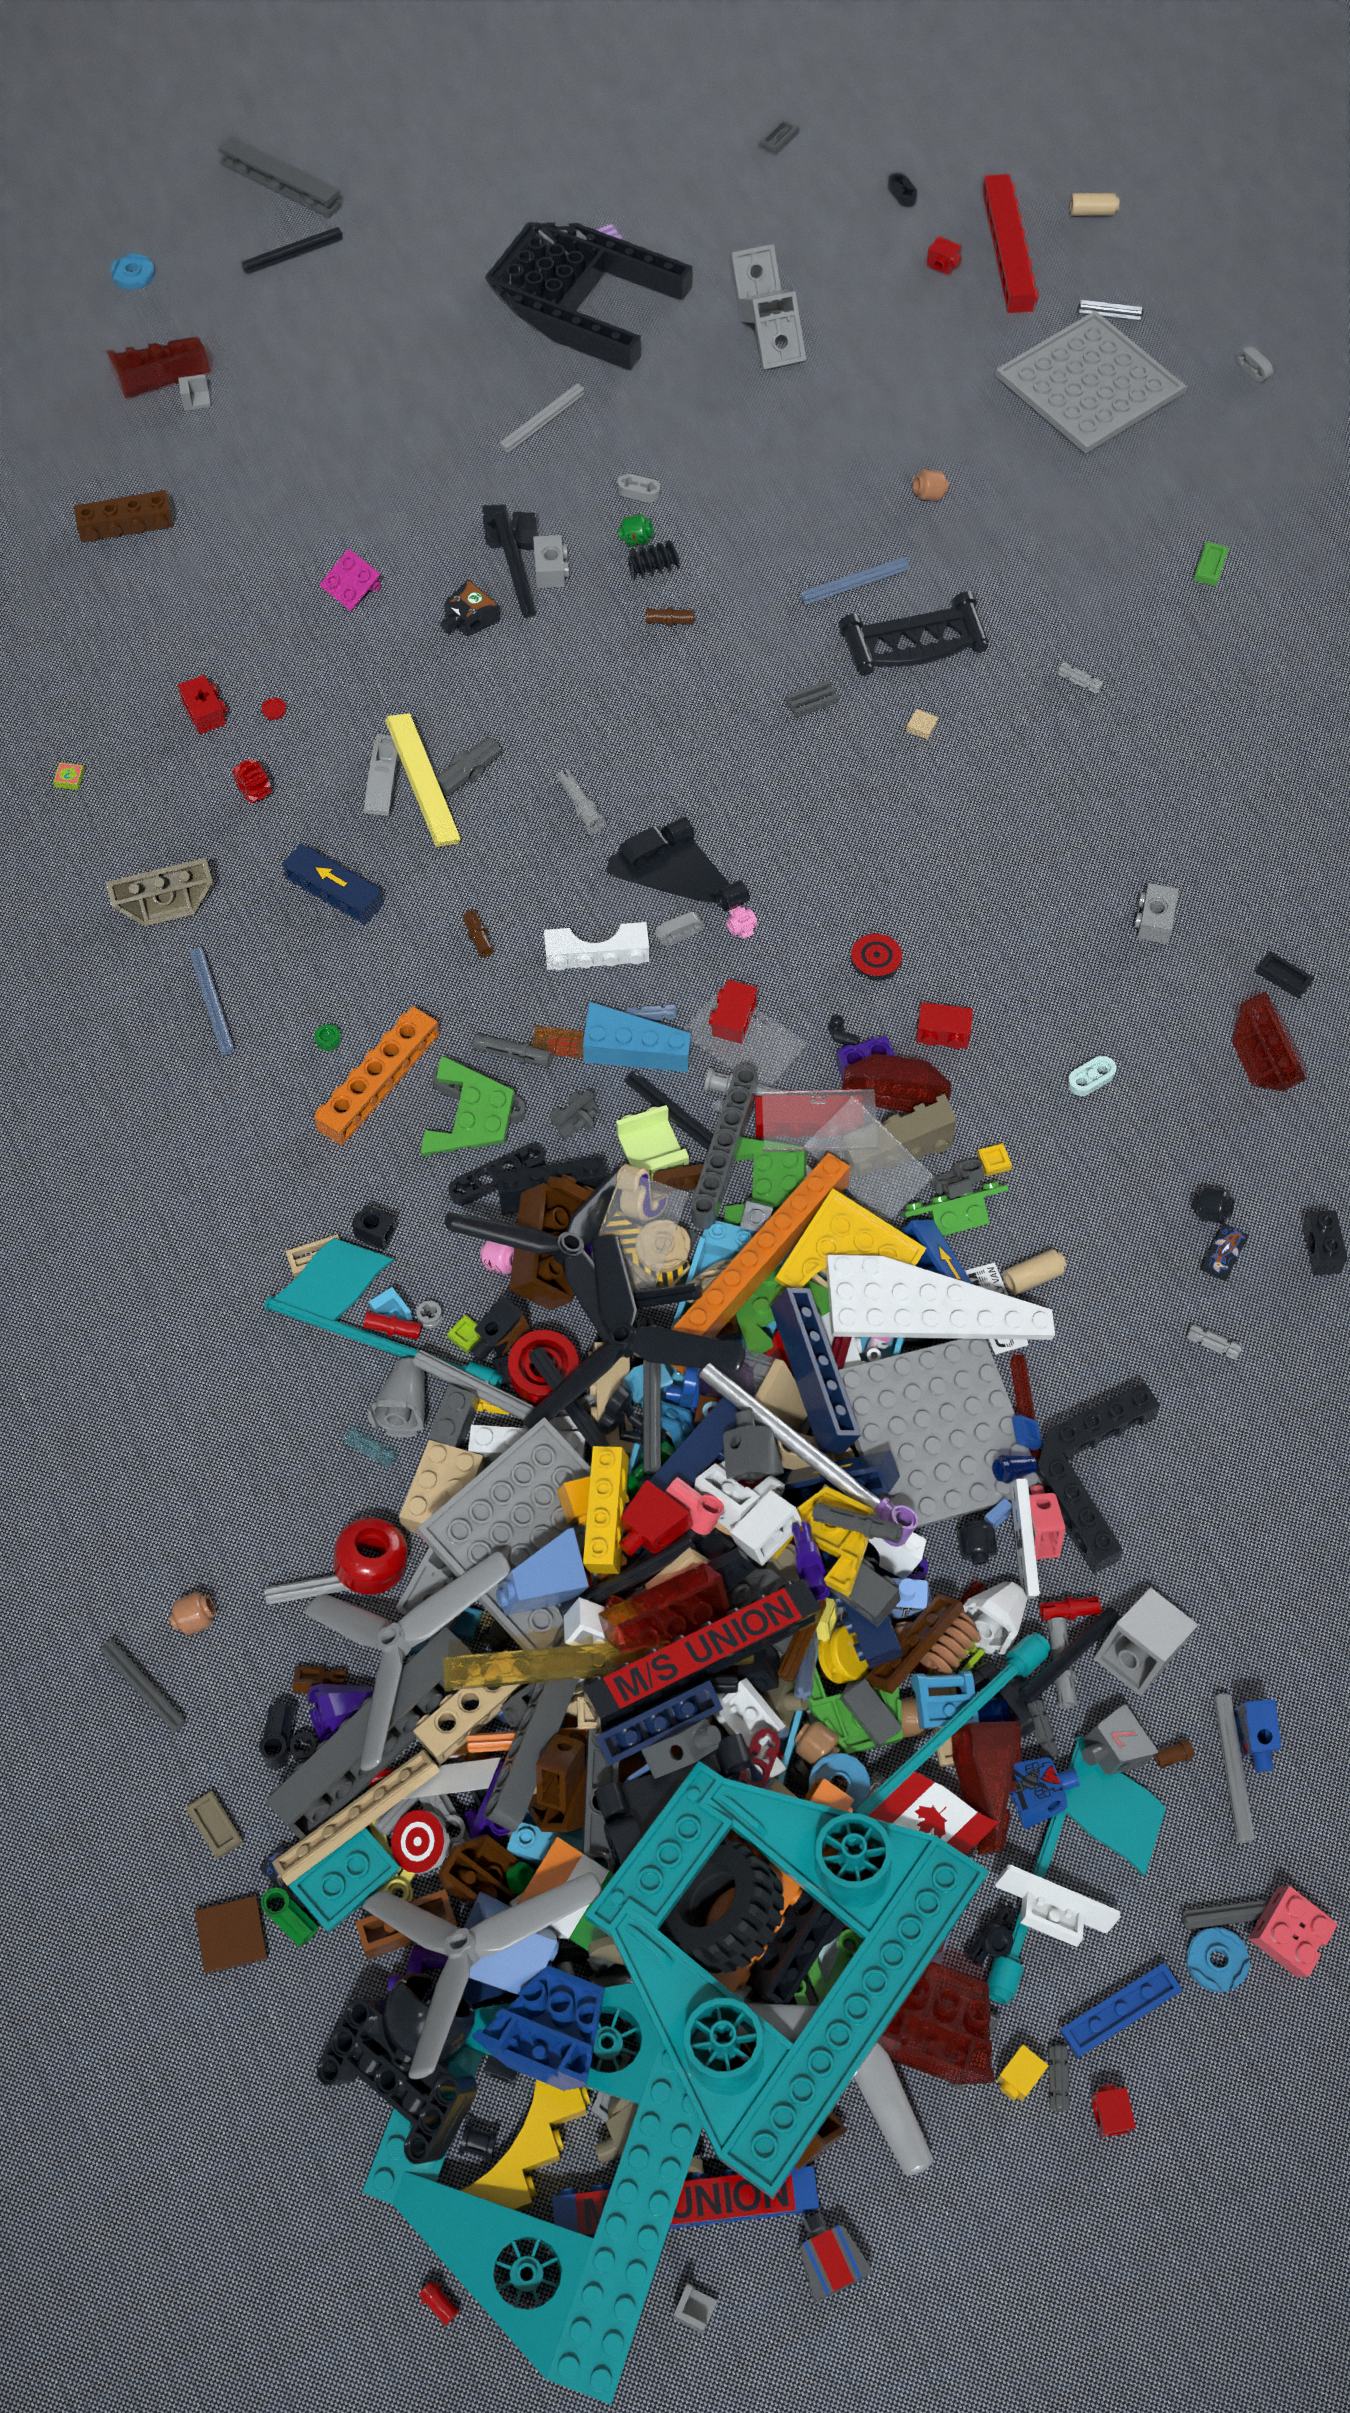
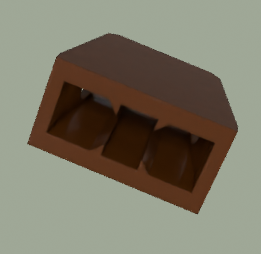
[536,1732,586,1812]

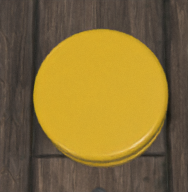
[818,1625,870,1684]

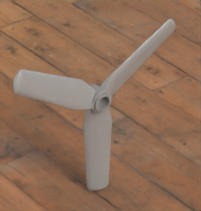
[305,1551,510,1771]
[362,1872,602,2079]
[736,2003,933,2176]

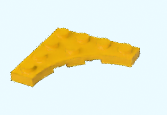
[774,1188,926,1288]

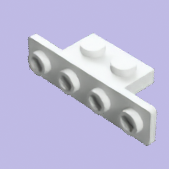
[714,1678,786,1781]
[995,1865,1120,1947]

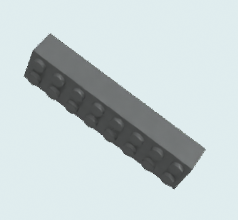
[265,1626,483,1840]

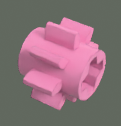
[726,906,758,939]

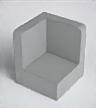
[178,374,211,411]
[673,2283,717,2335]

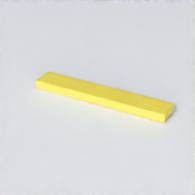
[385,713,461,847]

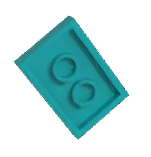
[288,1828,401,1934]

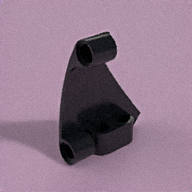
[607,817,750,912]
[594,1733,753,1870]

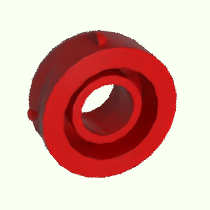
[508,1330,579,1404]
[333,1517,408,1595]

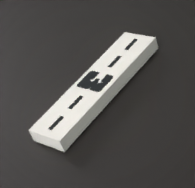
[1010,1478,1040,1599]

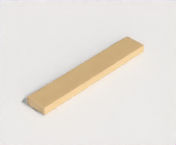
[272,1750,440,1886]

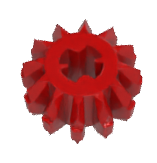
[233,758,271,803]

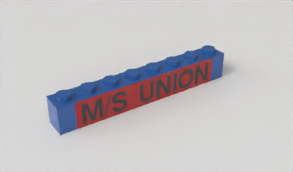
[552,2166,819,2238]

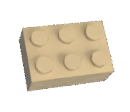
[399,1440,485,1534]

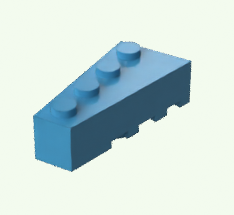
[583,1002,691,1072]

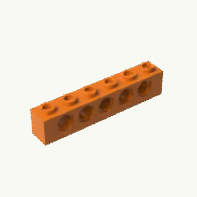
[314,1006,439,1146]

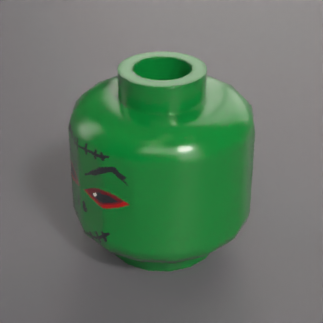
[618,514,654,547]

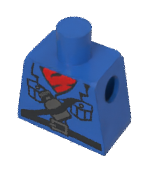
[1233,1699,1281,1773]
[1002,1757,1080,1830]

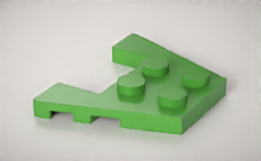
[420,1056,515,1157]
[724,1138,807,1226]
[735,1267,830,1360]
[792,1667,903,1755]

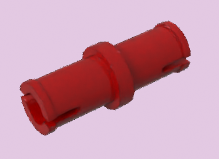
[362,1311,421,1340]
[1039,1596,1101,1621]

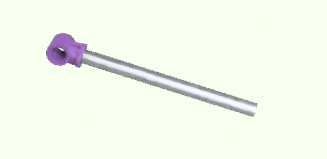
[699,1363,919,1547]

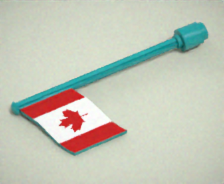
[852,1633,1050,1855]

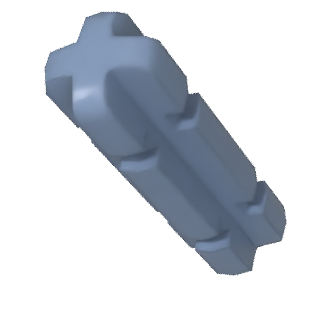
[626,1004,677,1021]

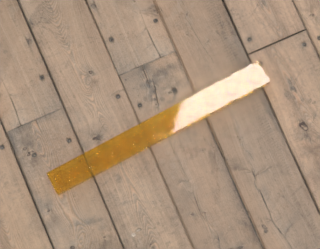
[442,1637,754,1691]

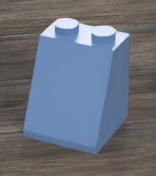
[496,1528,588,1615]
[464,1892,559,1995]

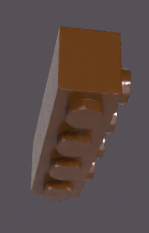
[73,490,174,543]

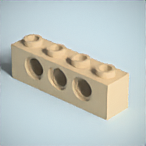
[413,1650,532,1765]

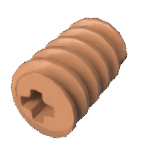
[920,1613,981,1675]

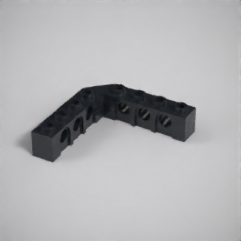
[1036,1382,1161,1574]

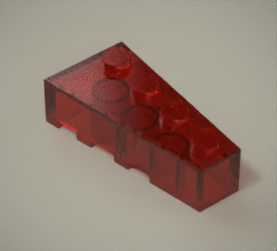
[106,336,210,398]
[598,1563,730,1653]

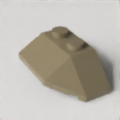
[105,858,213,926]

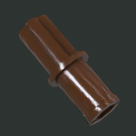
[463,910,494,958]

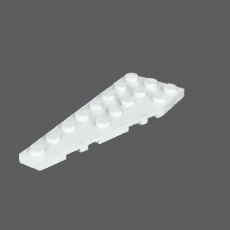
[826,1255,1055,1340]

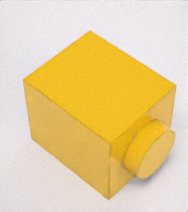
[996,2045,1049,2102]

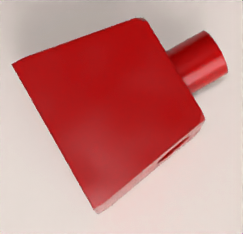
[619,1480,693,1556]

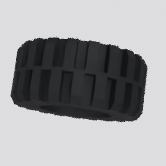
[660,1840,784,1974]

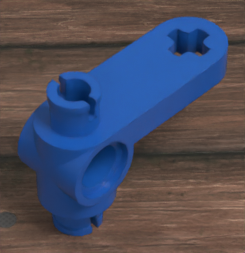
[665,1367,724,1414]

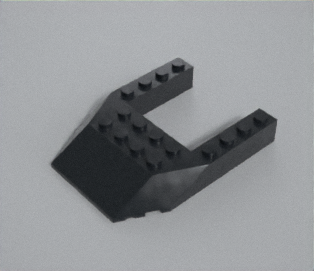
[485,222,693,370]

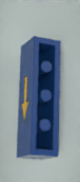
[901,1220,972,1284]

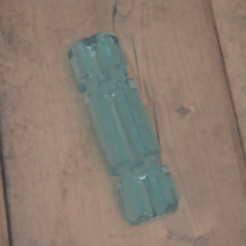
[344,1429,396,1468]

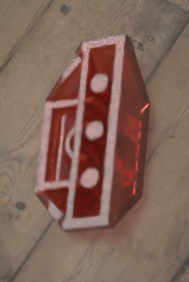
[1232,992,1307,1092]
[842,1053,952,1113]

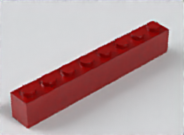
[982,174,1039,313]

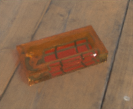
[532,1026,585,1058]

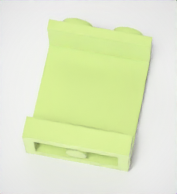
[616,1105,689,1183]

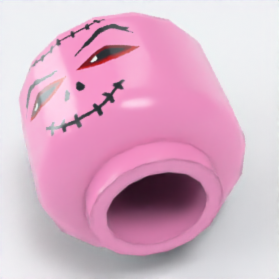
[480,1241,514,1274]

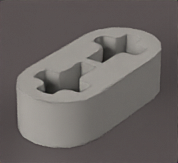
[1236,345,1273,382]
[618,474,660,502]
[655,912,704,946]

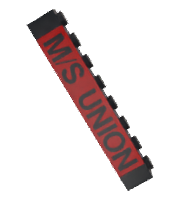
[583,1579,821,1731]

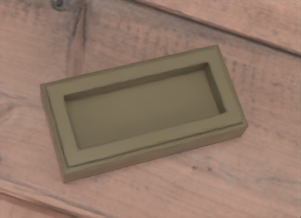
[185,1790,244,1860]

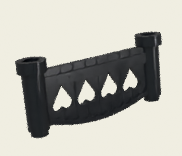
[838,591,989,676]

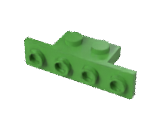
[899,1181,1009,1236]

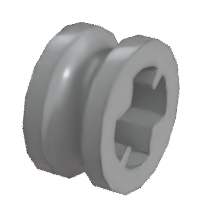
[416,1301,442,1329]

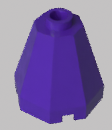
[307,1684,374,1744]

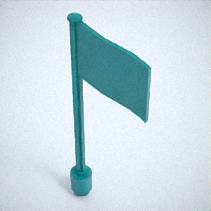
[264,1238,503,1389]
[985,1736,1166,2005]

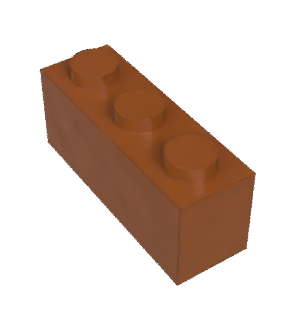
[355,1889,457,1960]

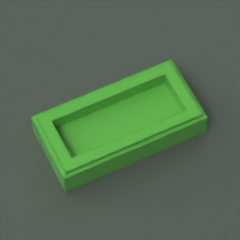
[1194,541,1229,586]

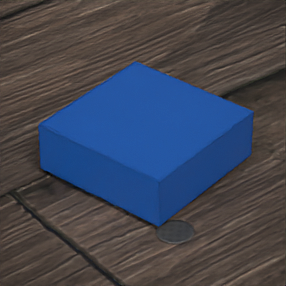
[1012,1415,1043,1450]

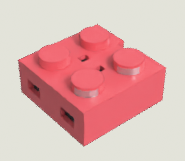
[1248,1886,1338,1977]

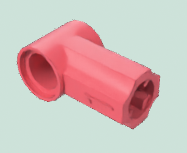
[664,1477,724,1535]

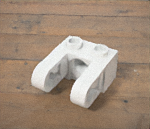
[694,1460,785,1531]

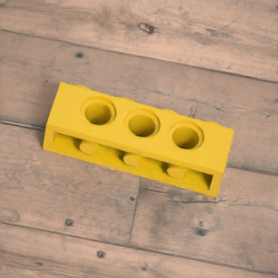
[583,1446,629,1574]

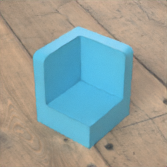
[369,1287,413,1337]
[622,1364,673,1405]

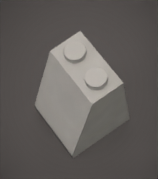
[1094,1588,1198,1697]

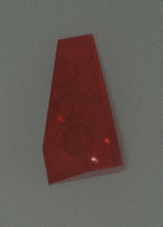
[952,1721,1021,1856]

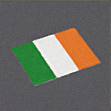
[517,1837,615,1951]

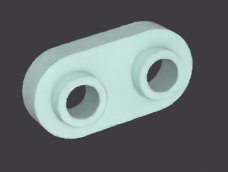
[1068,1056,1116,1096]

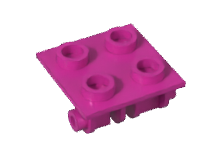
[319,548,381,611]

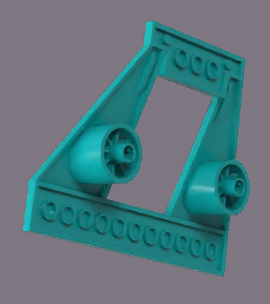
[585,1761,989,2199]
[362,1983,745,2405]

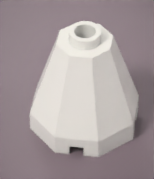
[962,1582,1027,1654]

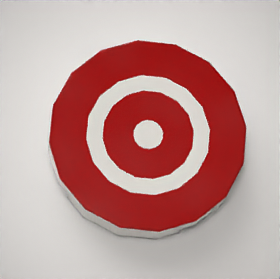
[391,1810,450,1874]

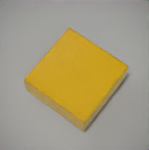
[977,1143,1012,1176]

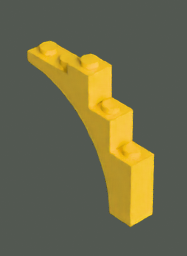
[460,2079,590,2212]

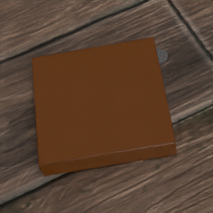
[194,1896,268,1975]

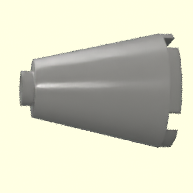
[368,1357,425,1438]

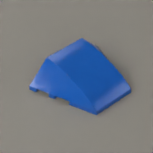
[472,1965,605,2091]

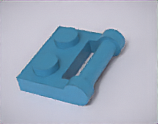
[911,1671,979,1729]

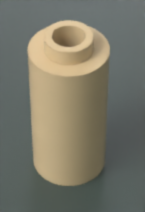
[1070,193,1120,216]
[1003,1249,1066,1296]

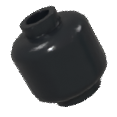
[1192,1187,1235,1223]
[957,1520,998,1565]

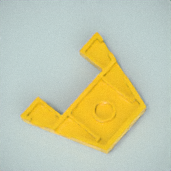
[772,1486,876,1597]

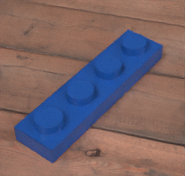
[1059,1963,1183,2059]

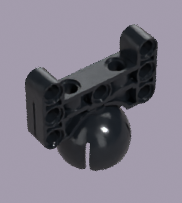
[317,1973,477,2164]

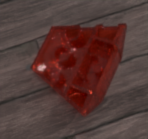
[878,1961,994,2085]

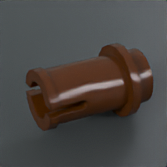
[1154,1739,1195,1770]

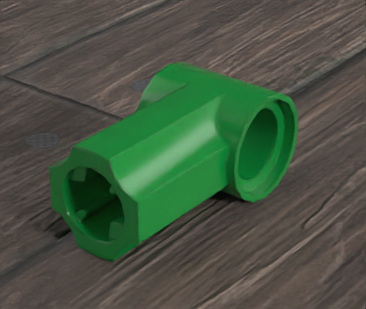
[261,1887,319,1948]

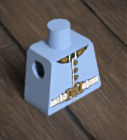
[888,1578,931,1623]

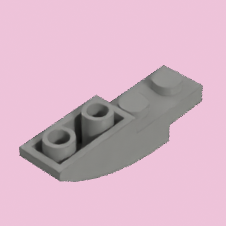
[364,734,399,816]

